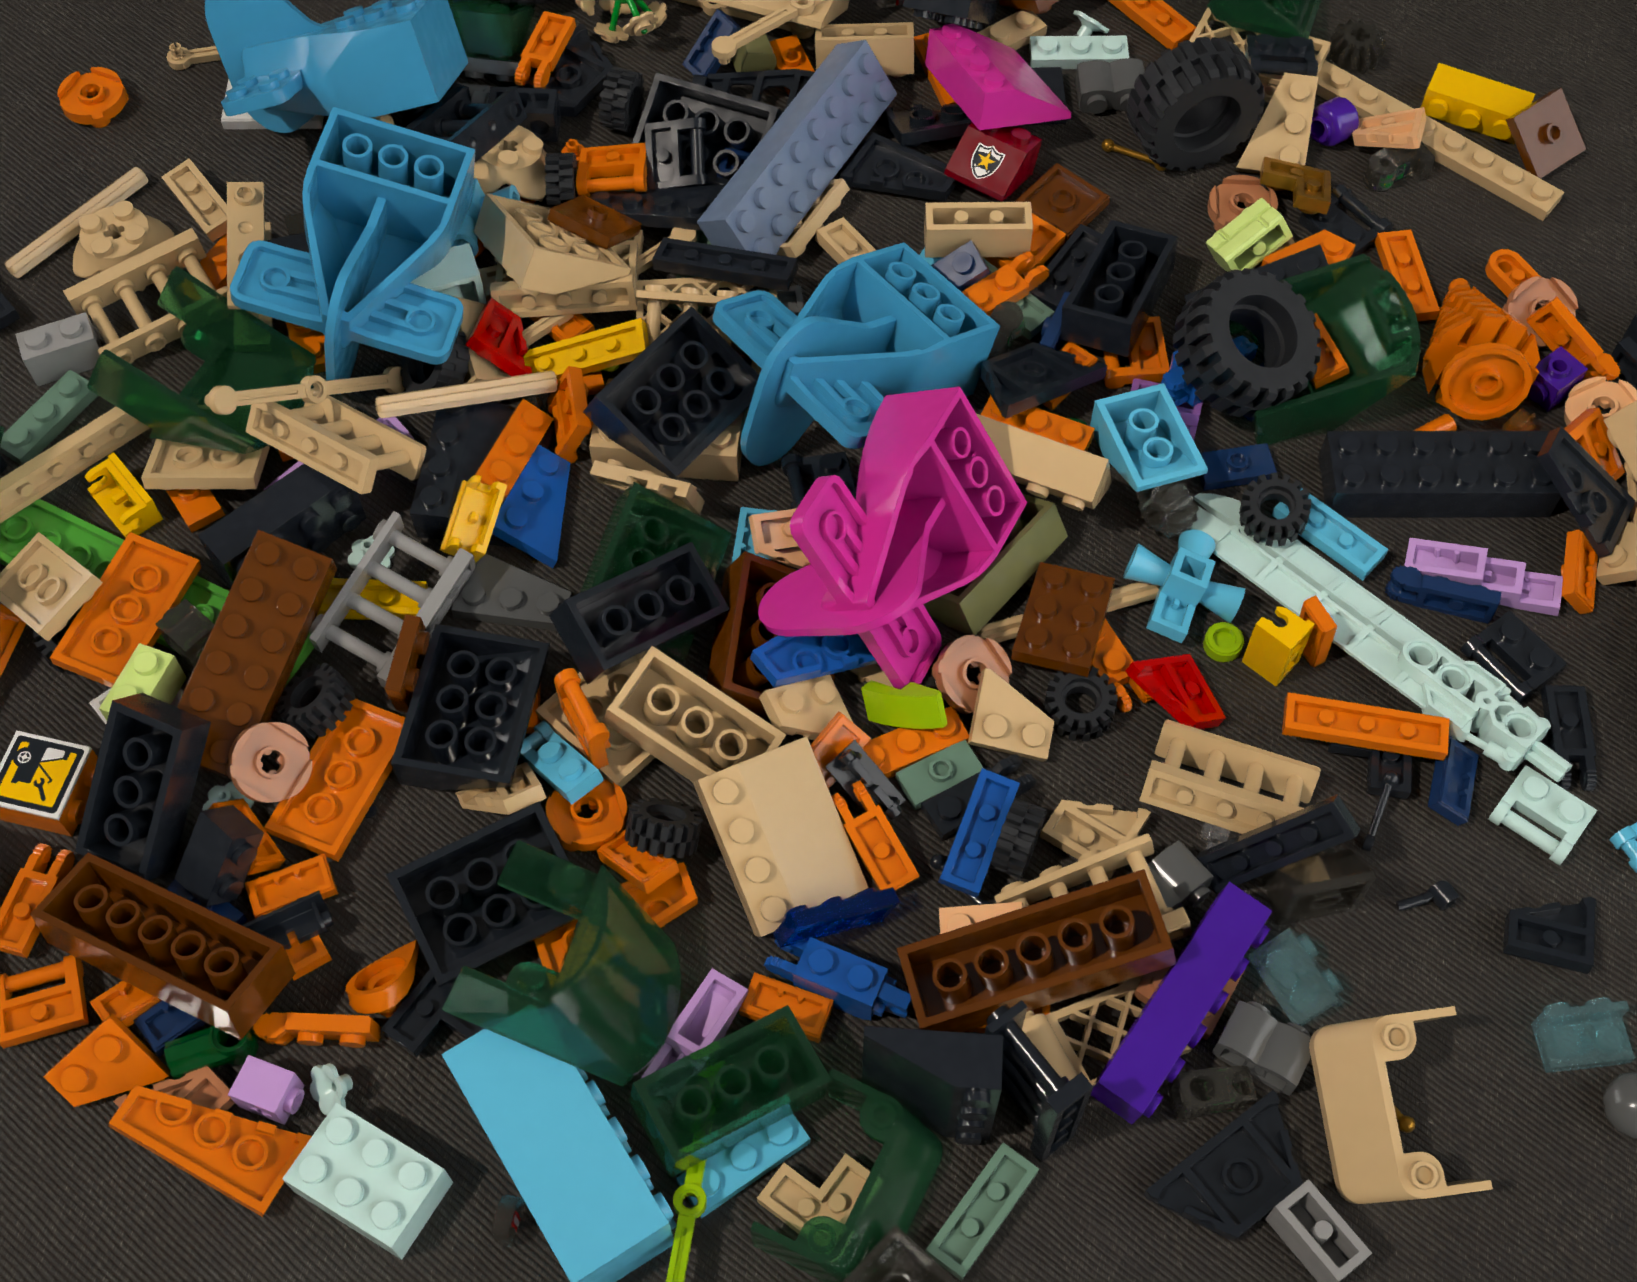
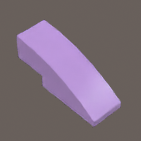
[641,968,748,1112]

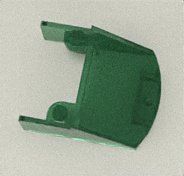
[1229,254,1420,445]
[87,266,316,454]
[443,841,681,1087]

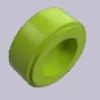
[1203,622,1244,662]

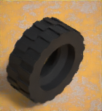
[400,329,470,392]

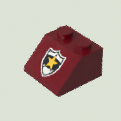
[944,122,1042,202]

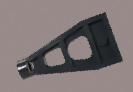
[692,69,815,113]

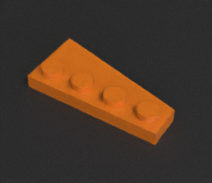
[534,862,698,997]
[108,1085,312,1217]

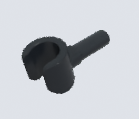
[1396,880,1459,911]

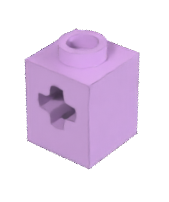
[228,1055,305,1125]

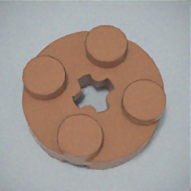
[1207,175,1278,231]
[1502,276,1578,349]
[932,635,1012,714]
[226,722,312,803]

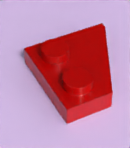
[465,298,533,376]
[1125,654,1226,729]

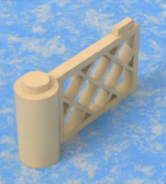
[1022,975,1192,1085]

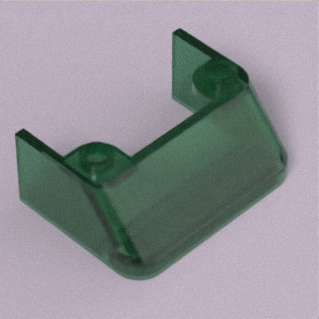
[750,1068,943,1282]

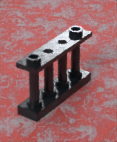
[405,87,527,162]
[985,1000,1093,1163]

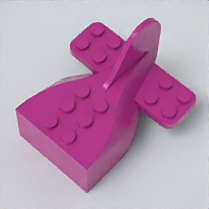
[758,386,1028,690]

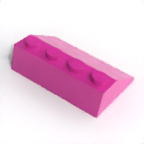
[925,24,1072,130]

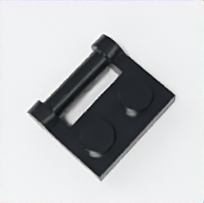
[1244,34,1318,76]
[644,117,709,189]
[1299,183,1394,264]
[781,451,856,509]
[1460,610,1567,704]

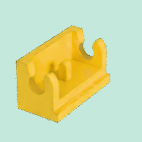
[85,452,163,538]
[440,475,507,563]
[1242,606,1315,687]

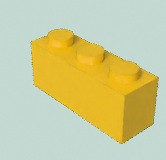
[1420,63,1535,144]

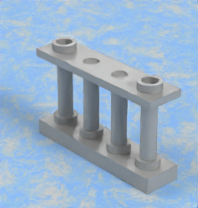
[309,511,476,688]

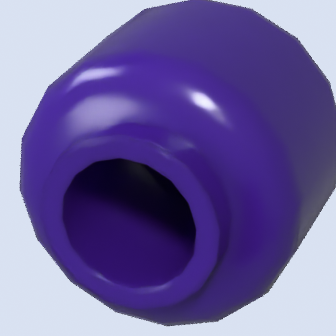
[1310,97,1359,147]

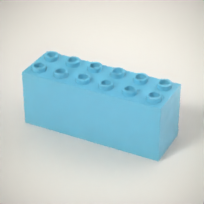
[441,999,676,1282]

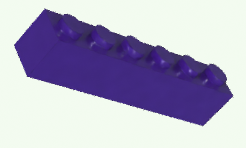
[1091,881,1272,1125]

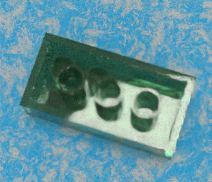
[629,1005,832,1178]

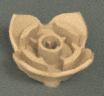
[474,125,547,202]
[72,201,175,291]

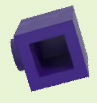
[1528,346,1588,412]

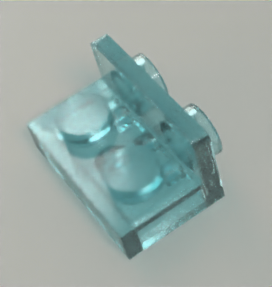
[1247,928,1345,1026]
[1531,997,1635,1073]

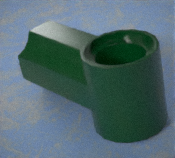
[164,1026,258,1080]

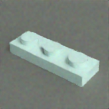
[1029,35,1129,69]

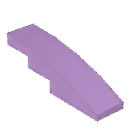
[1404,538,1563,616]

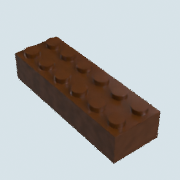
[177,530,337,780]
[30,852,296,1040]
[897,869,1176,1032]

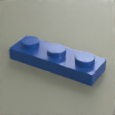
[938,768,1020,898]

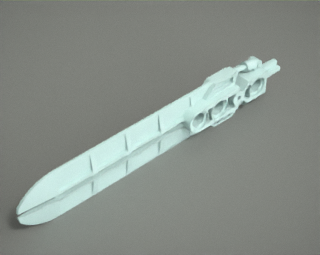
[1184,493,1572,782]

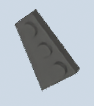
[451,554,572,631]

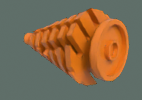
[1422,278,1540,421]

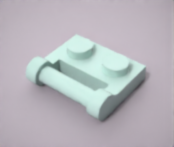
[1488,765,1597,866]

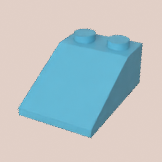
[1090,383,1208,492]

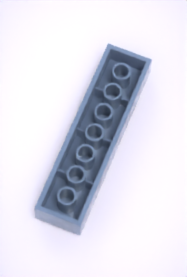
[697,40,897,255]

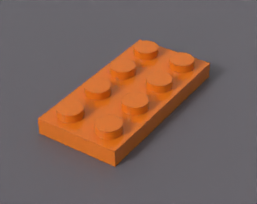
[50,532,201,688]
[264,698,405,862]

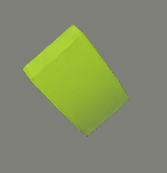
[861,680,948,729]

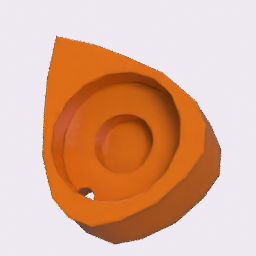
[345,940,419,1018]

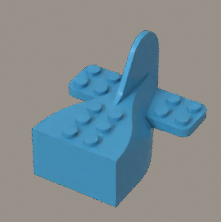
[205,0,469,133]
[230,107,475,381]
[712,242,1000,466]

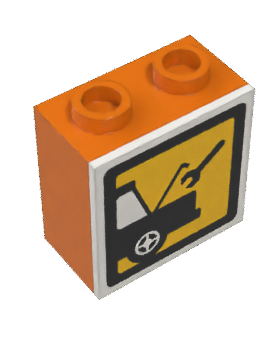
[0,730,98,837]

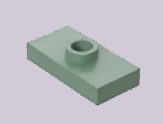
[895,740,984,810]

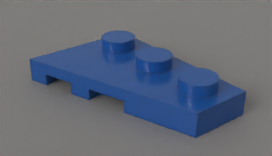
[492,444,570,568]
[750,634,877,688]

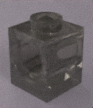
[155,599,215,668]

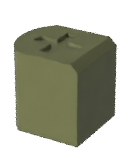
[731,28,777,72]

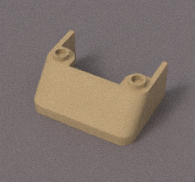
[1309,1006,1493,1204]

